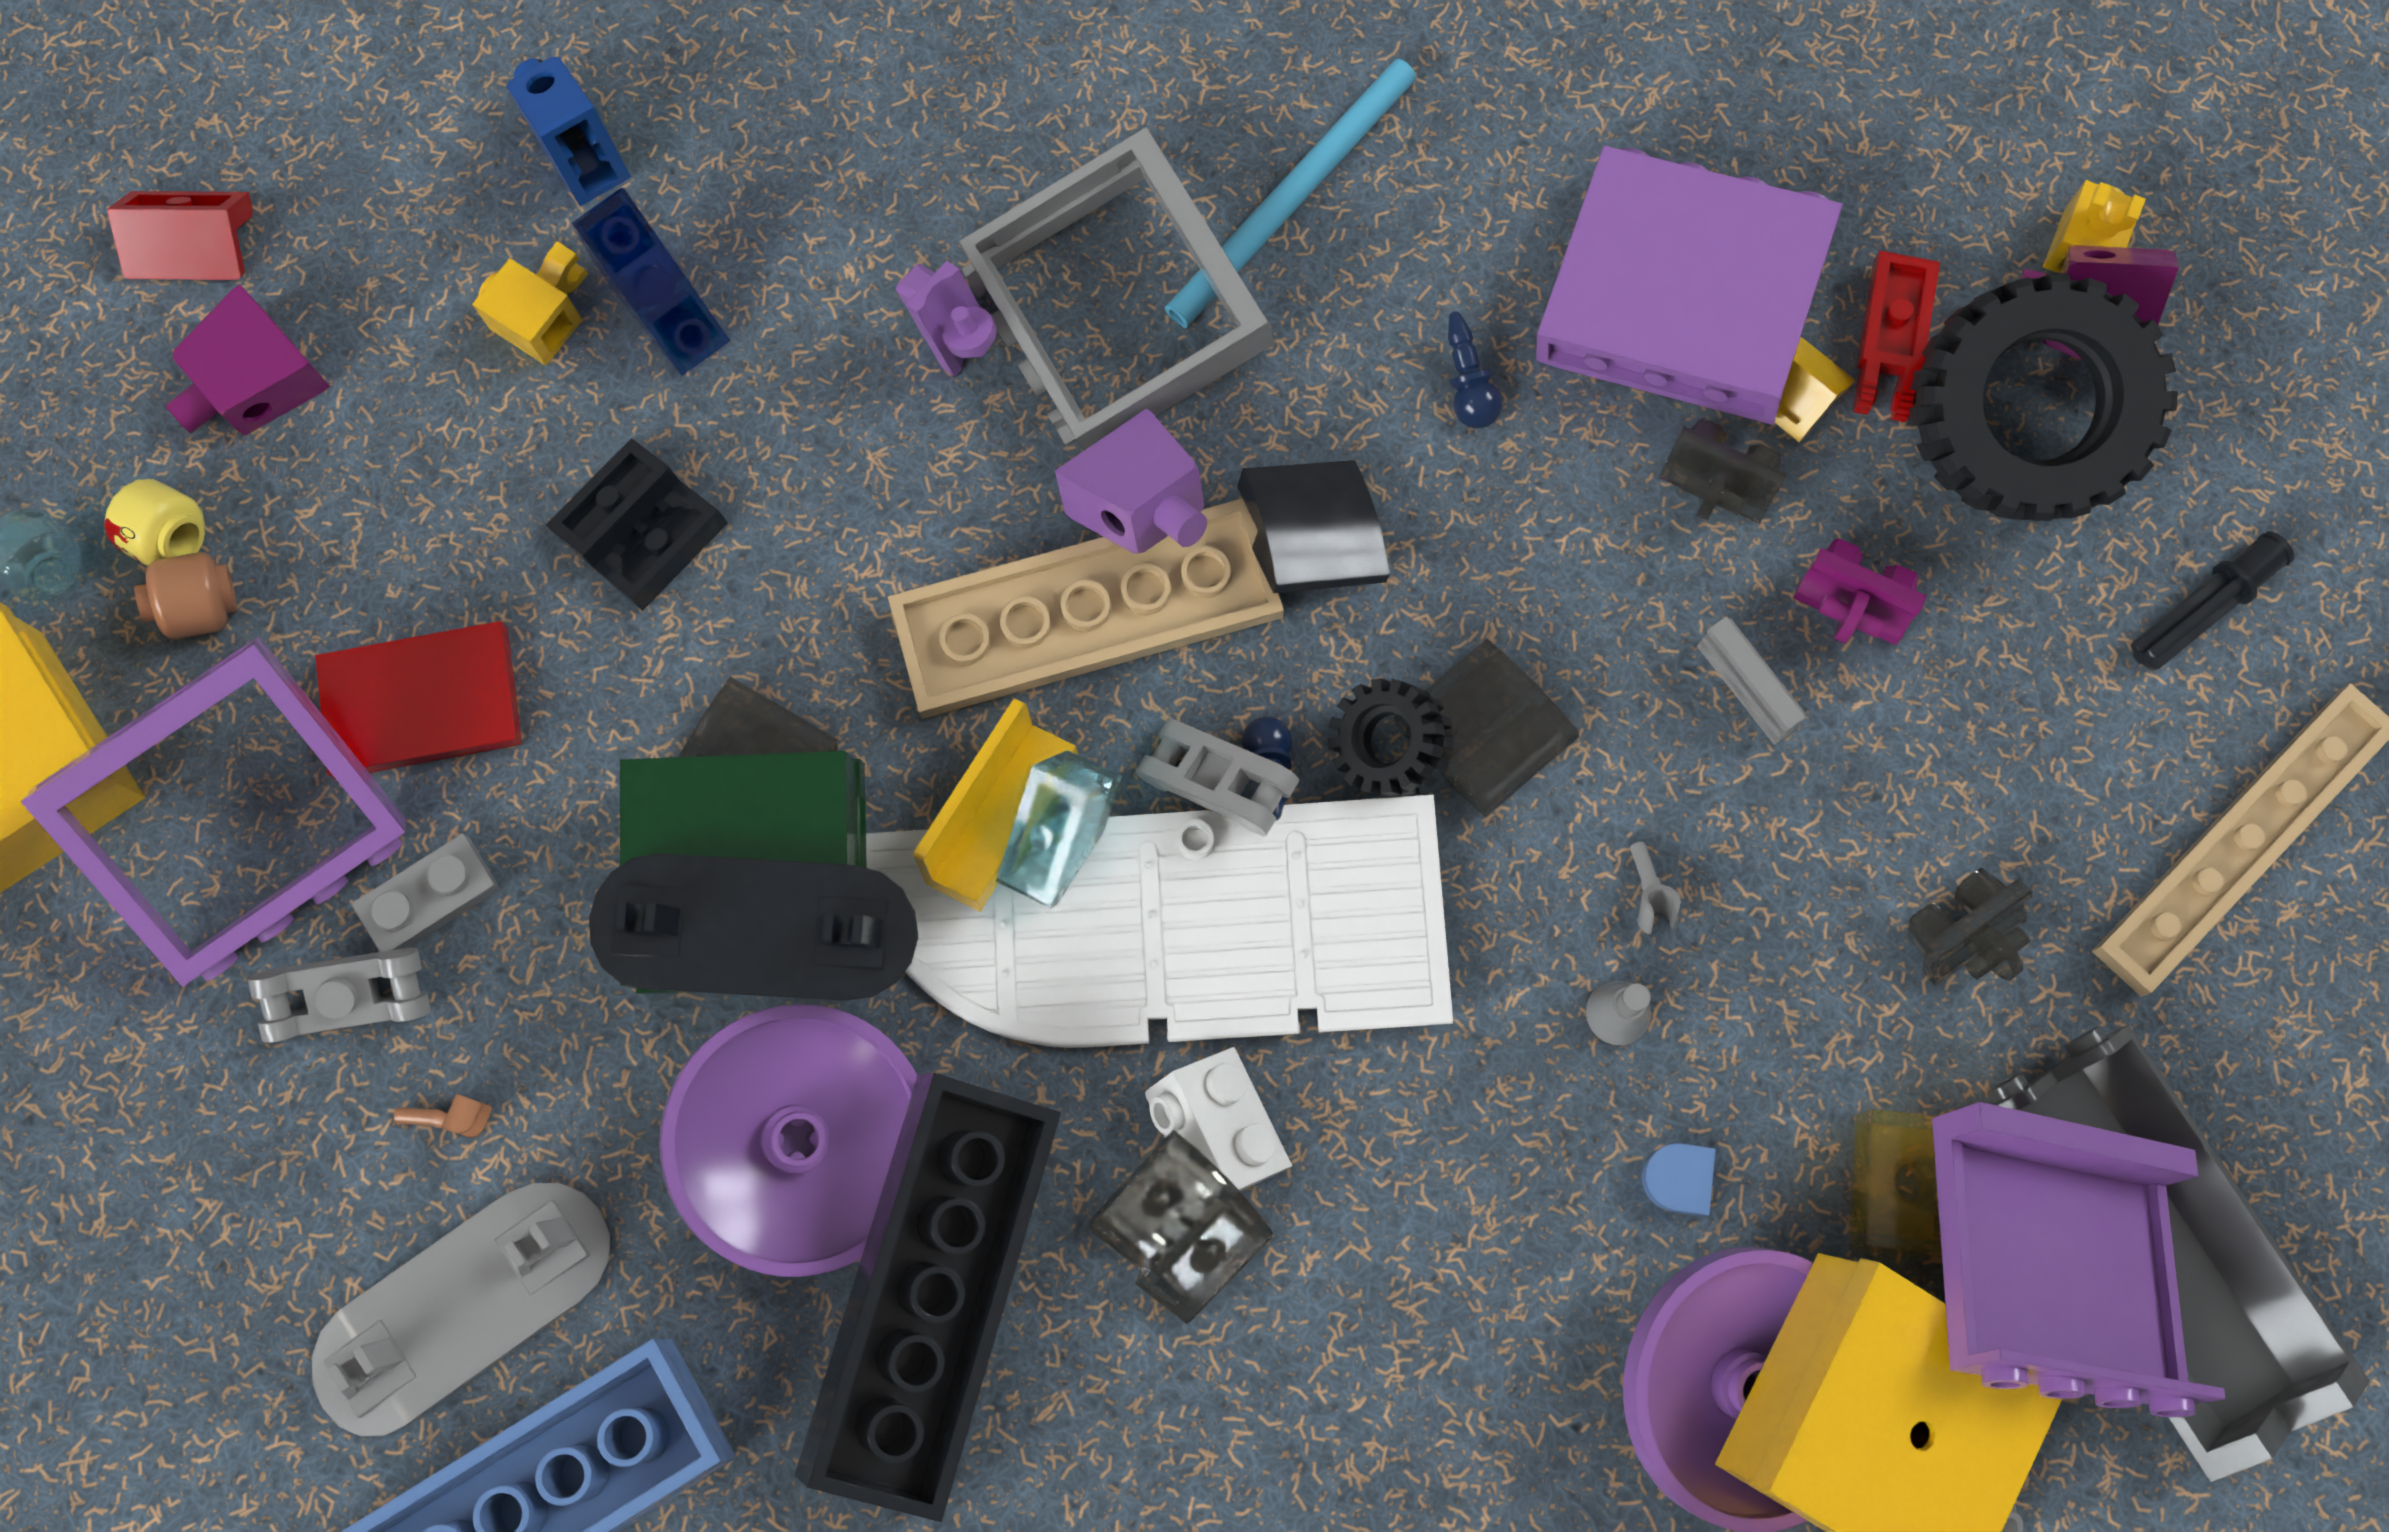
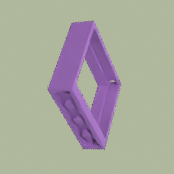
[21,636,406,987]

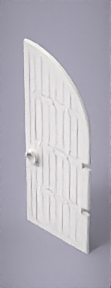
[866,795,1453,1048]

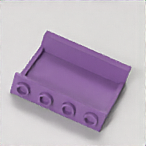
[1536,145,1843,425]
[1932,1102,2225,1417]

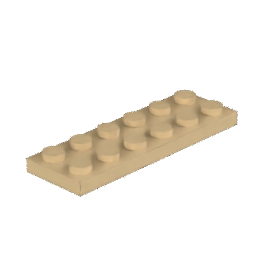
[887,498,1284,719]

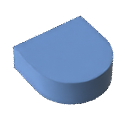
[1642,1143,1716,1217]

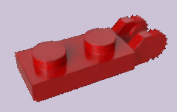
[1853,250,1940,422]

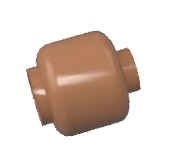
[134,552,238,639]

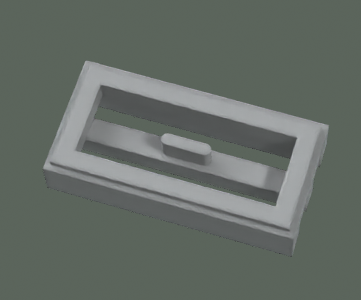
[1697,616,1806,745]

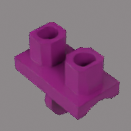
[1793,538,1927,645]

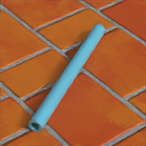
[1165,59,1416,328]

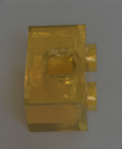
[1850,1109,1942,1257]

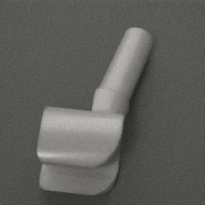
[1630,842,1681,934]

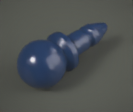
[1448,311,1502,428]
[1242,716,1292,821]

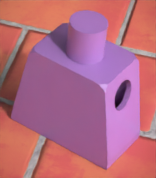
[1055,408,1207,554]

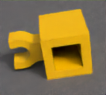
[2043,180,2146,274]
[472,241,588,366]

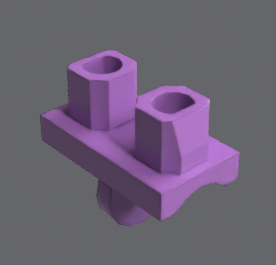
[895,261,997,377]

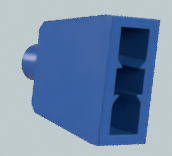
[506,57,631,206]

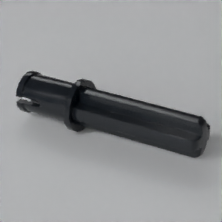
[2131,531,2295,671]

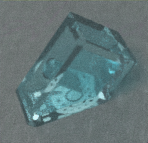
[996,750,1122,909]

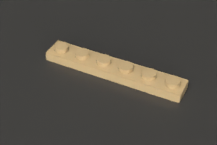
[2092,683,2389,997]

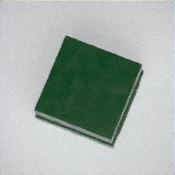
[620,751,867,995]

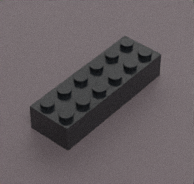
[794,1073,1061,1522]

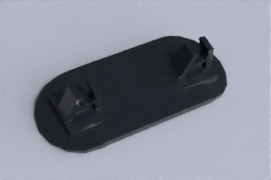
[589,854,918,1001]

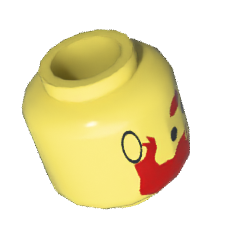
[104,479,205,566]

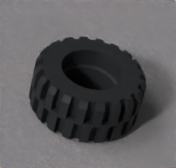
[1909,274,2178,521]

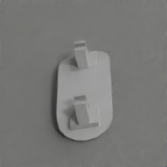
[312,1183,610,1437]

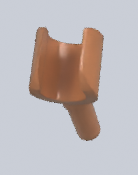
[394,1094,492,1138]

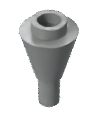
[1586,981,1651,1045]

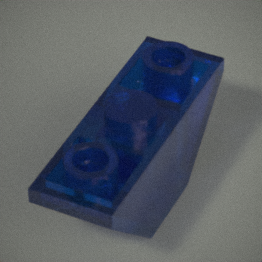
[571,187,730,376]

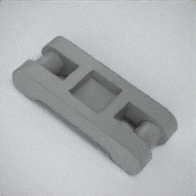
[1135,718,1300,836]
[247,947,432,1043]

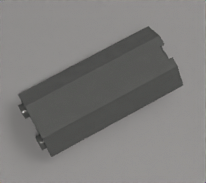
[1987,1025,2370,1482]

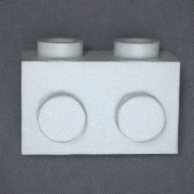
[1145,1047,1292,1210]

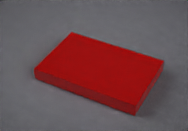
[315,621,522,779]

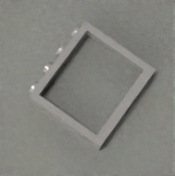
[959,127,1275,451]

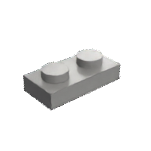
[351,833,501,952]

